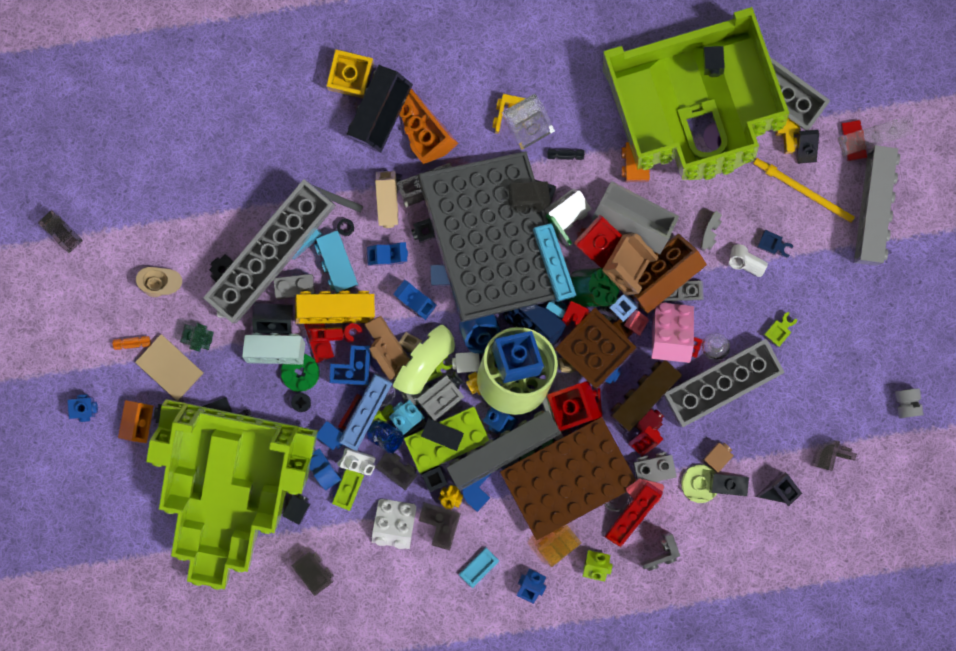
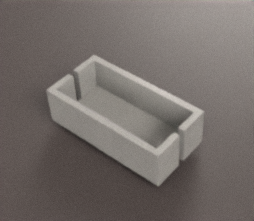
[592,181,679,254]

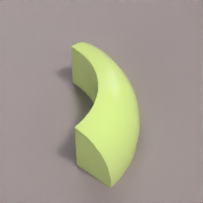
[393,325,455,394]

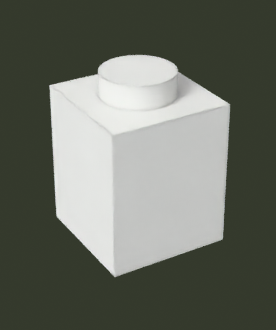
[452,352,480,373]

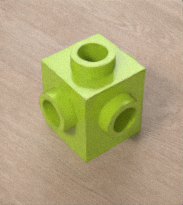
[582,550,613,582]

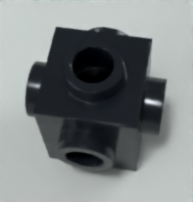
[209,254,234,282]

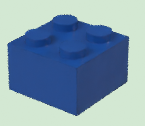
[491,331,544,383]

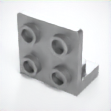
[640,532,680,571]

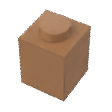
[702,442,734,473]

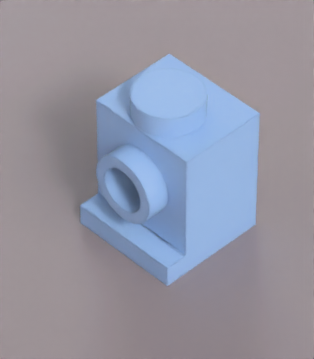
[610,294,639,322]

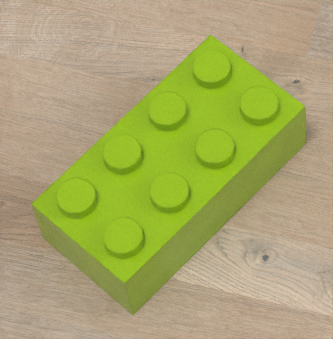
[404,407,489,474]

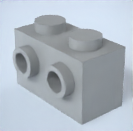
[633,452,677,482]

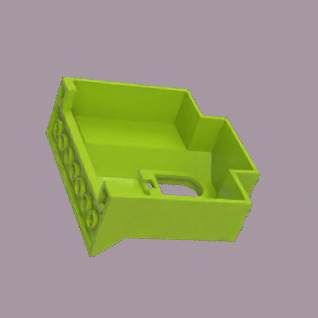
[603,7,789,180]

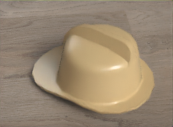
[136,267,182,297]

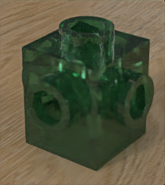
[180,323,214,352]

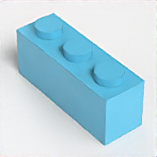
[314,231,359,294]

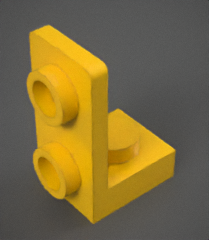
[492,94,525,134]

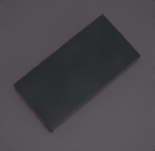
[421,419,464,451]

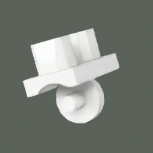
[337,448,376,476]

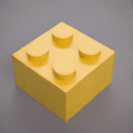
[326,49,374,98]

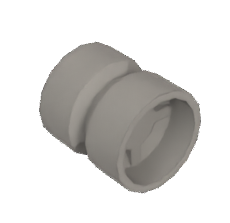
[895,388,924,418]

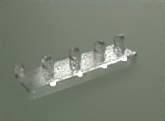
[837,115,915,156]

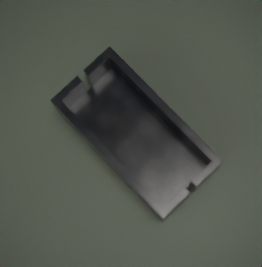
[347,65,413,153]

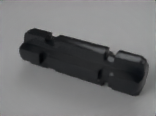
[547,148,585,160]

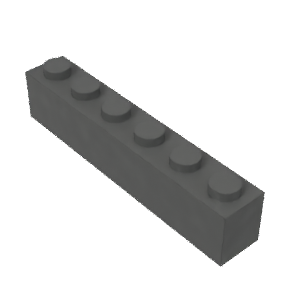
[447,411,561,491]

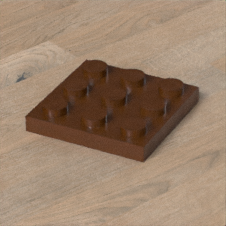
[555,308,637,390]

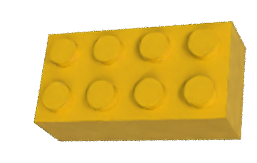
[295,291,375,324]

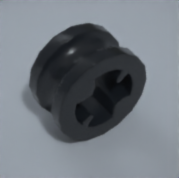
[337,219,355,236]
[448,371,465,390]

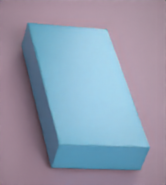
[546,300,569,318]
[459,547,499,588]

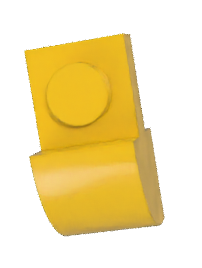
[775,118,801,154]

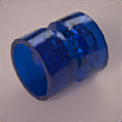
[367,419,404,453]

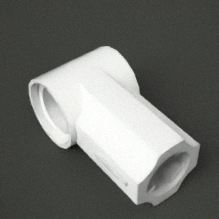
[729,244,768,277]

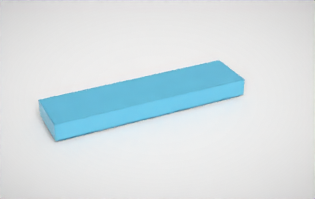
[533,223,576,302]

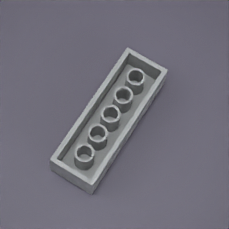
[854,145,900,266]
[663,339,785,428]

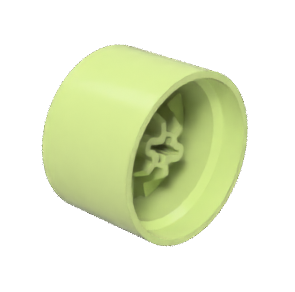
[477,327,558,415]

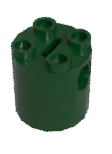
[569,268,619,307]

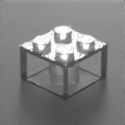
[502,94,555,150]

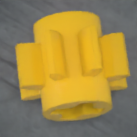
[466,371,481,395]
[438,485,463,509]

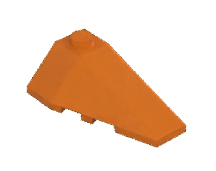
[399,88,459,164]

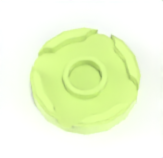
[681,465,717,503]

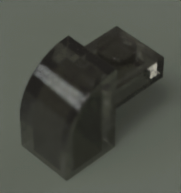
[38,209,83,253]
[811,441,857,471]

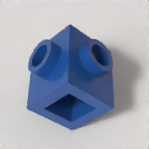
[68,394,98,422]
[483,407,518,434]
[516,568,547,604]

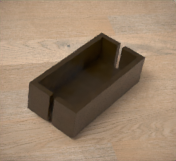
[610,360,682,432]

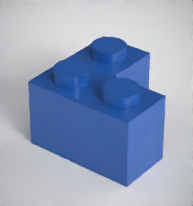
[329,345,371,385]

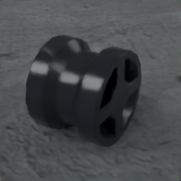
[291,393,311,412]

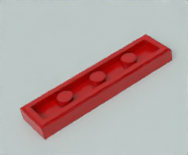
[605,482,663,547]

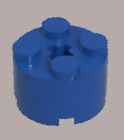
[459,315,501,354]

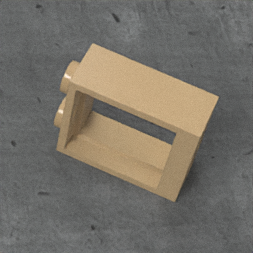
[375,171,398,228]

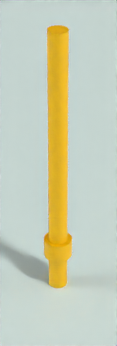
[753,158,855,223]

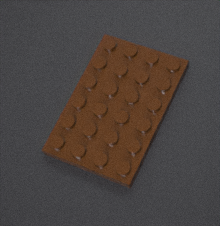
[500,417,636,541]

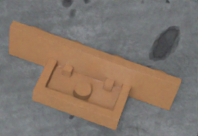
[365,316,410,380]

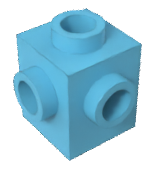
[389,400,424,435]

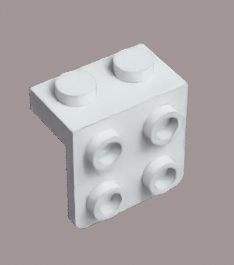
[372,499,416,549]

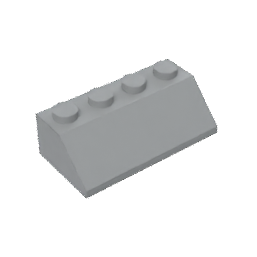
[770,57,830,130]

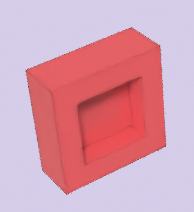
[624,310,649,336]

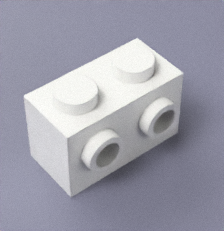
[545,188,591,231]

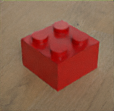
[547,381,601,431]

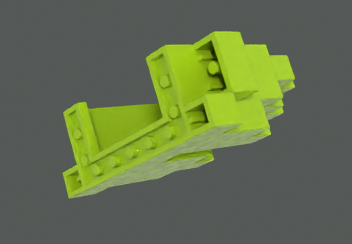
[146,399,318,590]

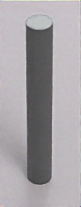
[313,185,363,213]

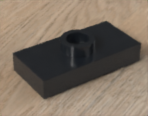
[797,130,819,164]
[709,473,749,496]

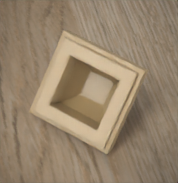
[399,332,422,352]
[558,357,576,373]

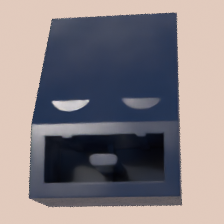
[503,305,566,346]

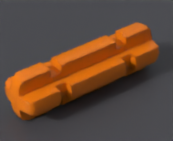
[112,336,151,350]

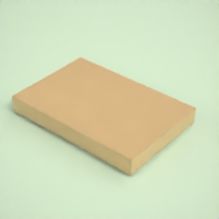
[135,334,204,401]

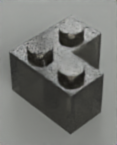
[418,502,461,551]

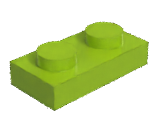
[332,469,365,511]

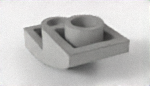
[700,211,722,252]
[664,281,704,301]

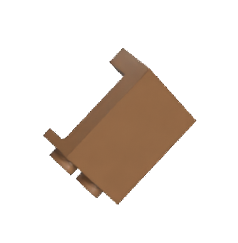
[602,233,658,295]

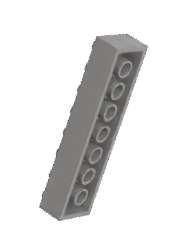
[203,179,336,323]

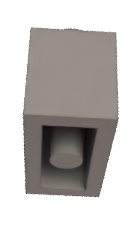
[274,274,316,299]

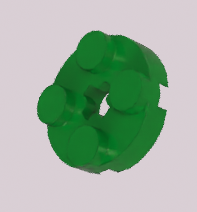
[281,354,320,392]

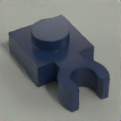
[757,229,794,258]

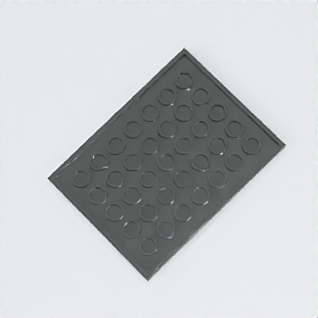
[418,151,556,322]

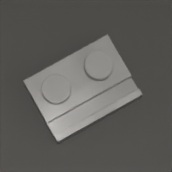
[416,375,464,421]

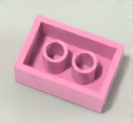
[651,302,694,363]

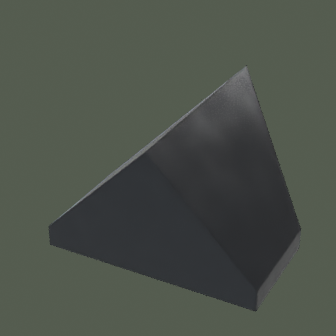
[755,472,802,506]

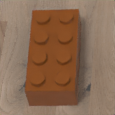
[629,233,707,314]

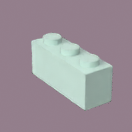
[242,333,305,364]

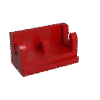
[562,301,589,326]

